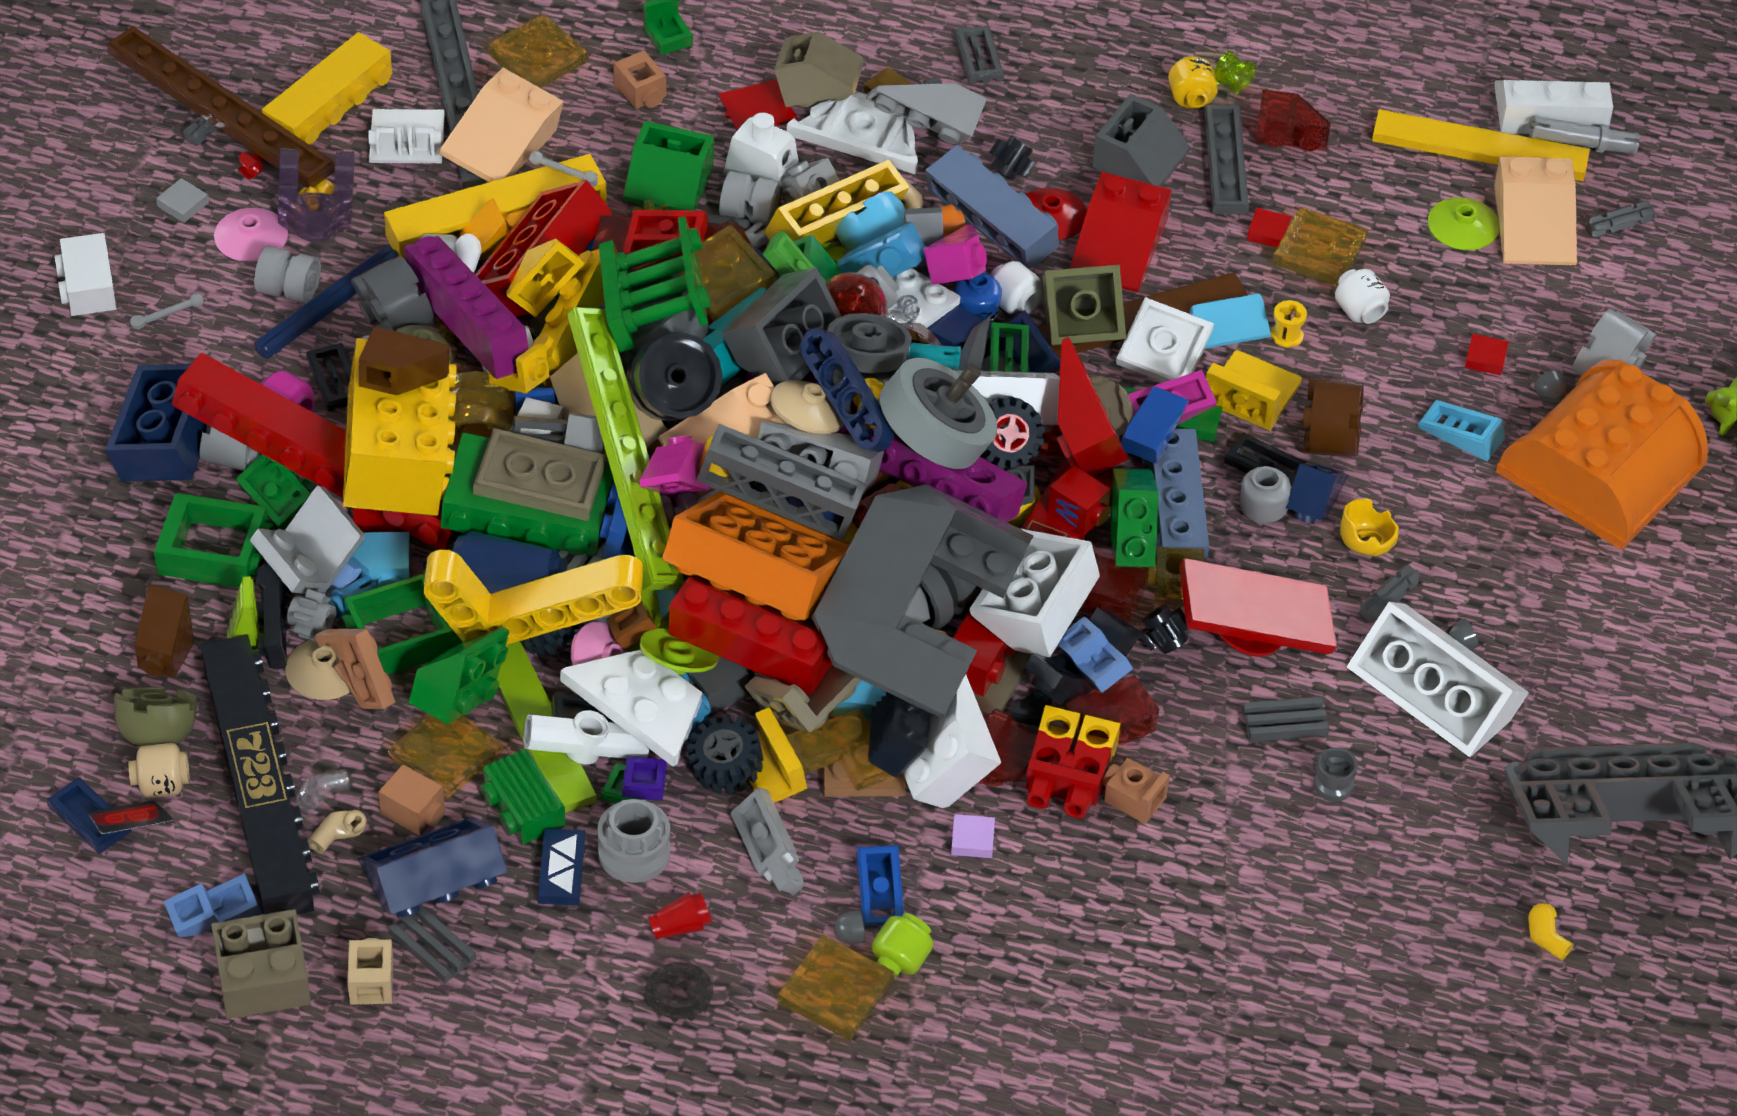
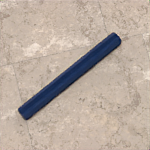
[254,245,398,359]

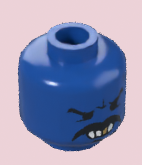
[954,272,1002,323]

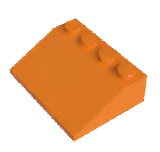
[662,491,851,620]

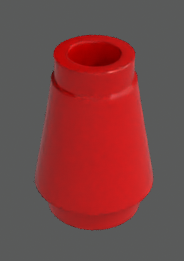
[647,892,712,940]

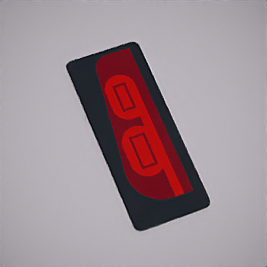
[89,800,172,834]

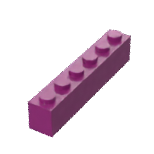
[404,236,529,379]

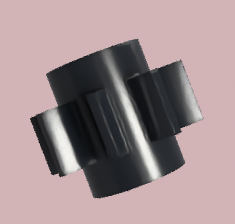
[989,136,1035,180]
[1140,605,1189,654]

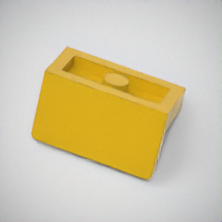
[749,707,808,802]

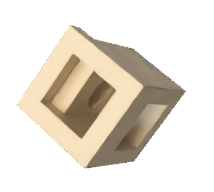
[348,938,393,1004]

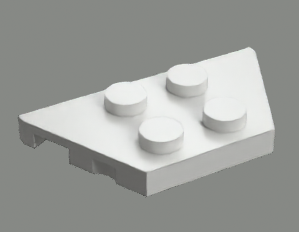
[787,91,918,174]
[560,649,702,767]

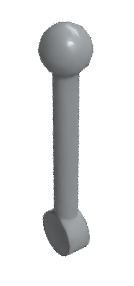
[529,151,598,187]
[130,293,204,329]

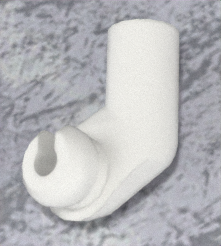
[455,234,482,273]

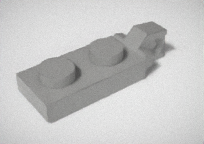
[730,787,805,895]

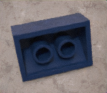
[358,817,508,917]

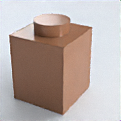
[378,765,446,836]

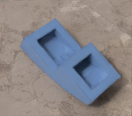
[1057,616,1133,693]
[164,873,263,937]

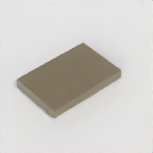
[473,428,608,521]

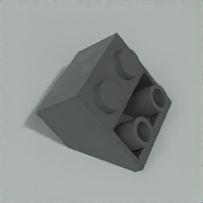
[1092,93,1190,187]

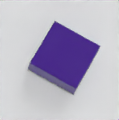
[622,756,667,801]

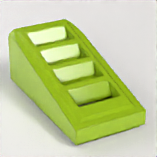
[226,576,259,650]

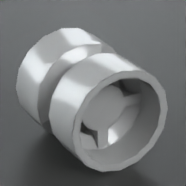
[719,171,781,227]
[254,246,321,304]

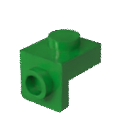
[643,0,693,55]

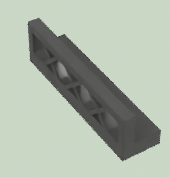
[696,424,866,541]

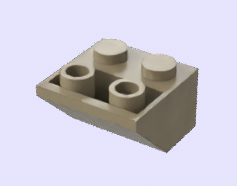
[774,31,864,108]
[211,909,311,1019]

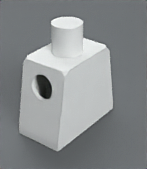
[724,113,799,199]

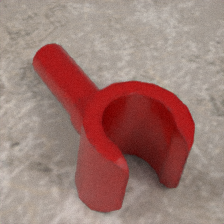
[238,151,263,180]

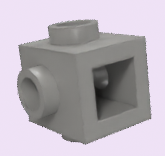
[780,158,840,204]

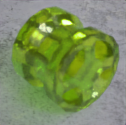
[1214,51,1256,95]

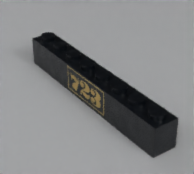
[201,634,320,915]

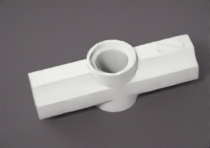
[523,710,649,764]

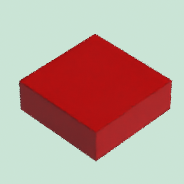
[1247,208,1292,249]
[1465,334,1509,375]

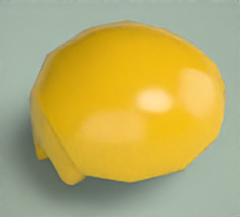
[1340,498,1399,556]

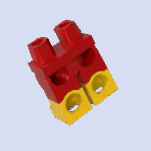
[1026,705,1121,819]

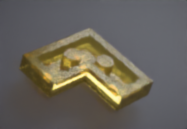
[786,709,894,791]

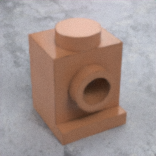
[614,50,666,109]
[1103,758,1170,824]

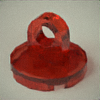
[978,708,1034,787]

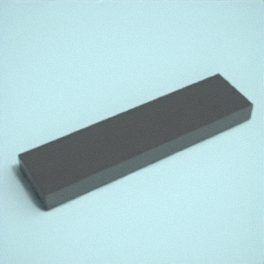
[1204,105,1249,214]

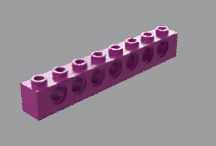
[743,371,1027,523]

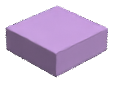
[951,814,995,858]

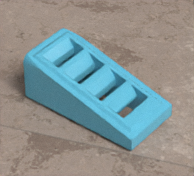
[1418,400,1505,461]

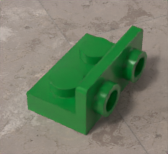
[236,454,317,531]

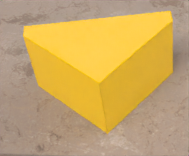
[506,238,585,317]

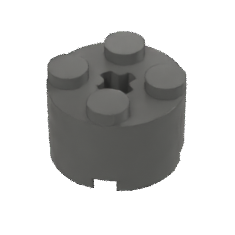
[352,256,434,331]

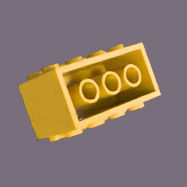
[343,338,457,516]

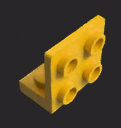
[1206,350,1302,431]

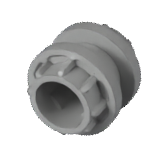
[598,799,670,883]

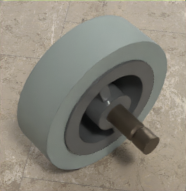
[880,358,998,469]

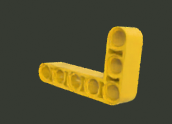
[424,550,643,645]

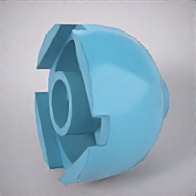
[835,191,905,252]

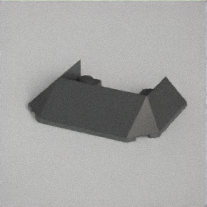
[812,484,1034,719]
[1504,743,1737,865]

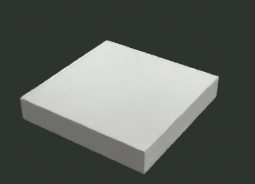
[1116,297,1214,382]

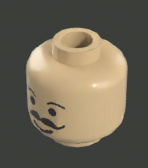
[129,743,190,798]

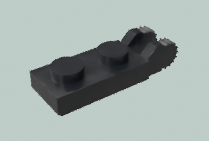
[256,563,287,669]

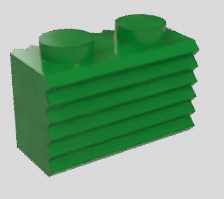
[480,748,566,845]

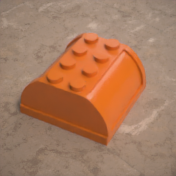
[1496,360,1709,550]

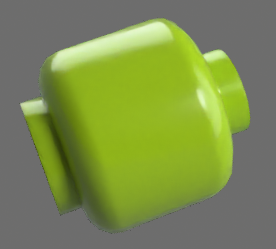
[871,913,934,978]

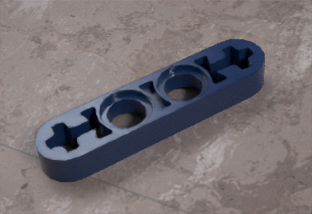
[801,328,894,452]

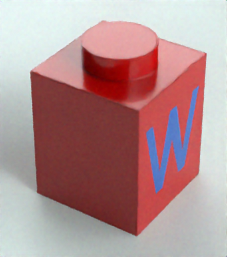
[1047,465,1111,536]

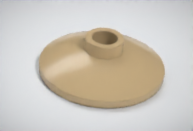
[771,380,844,434]
[285,640,351,700]

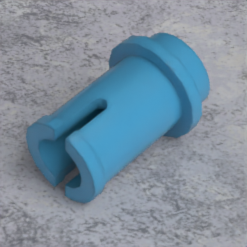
[329,574,378,619]

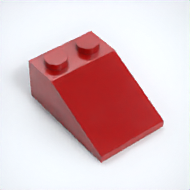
[1069,172,1172,293]
[1057,337,1129,477]

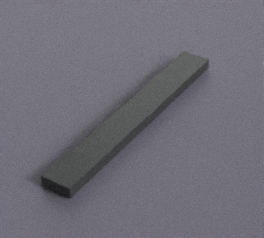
[419,0,488,188]

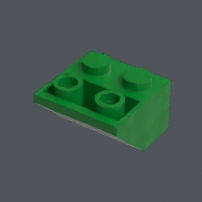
[623,121,714,211]
[409,627,510,725]

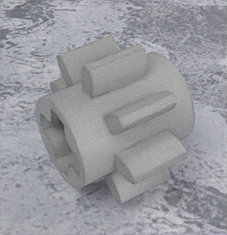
[287,589,336,641]

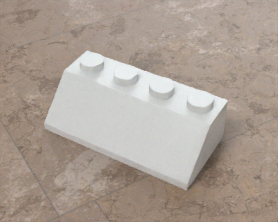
[1347,602,1529,757]

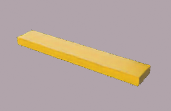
[1372,109,1590,181]

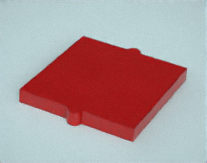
[719,79,798,131]

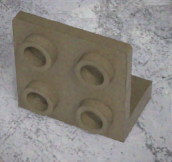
[744,665,862,733]

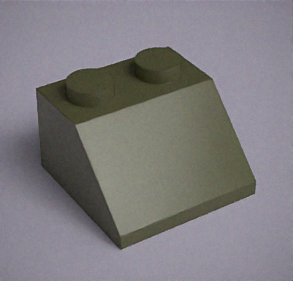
[1041,265,1126,346]

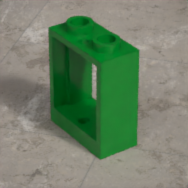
[1109,469,1159,567]
[154,493,274,587]
[340,573,462,675]

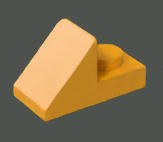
[460,198,529,260]

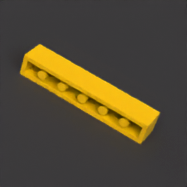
[384,154,607,262]

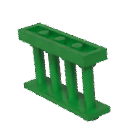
[599,216,712,352]

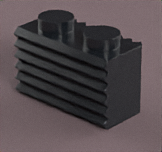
[868,692,930,778]

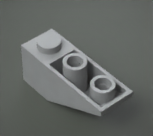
[866,83,987,144]
[757,421,884,495]

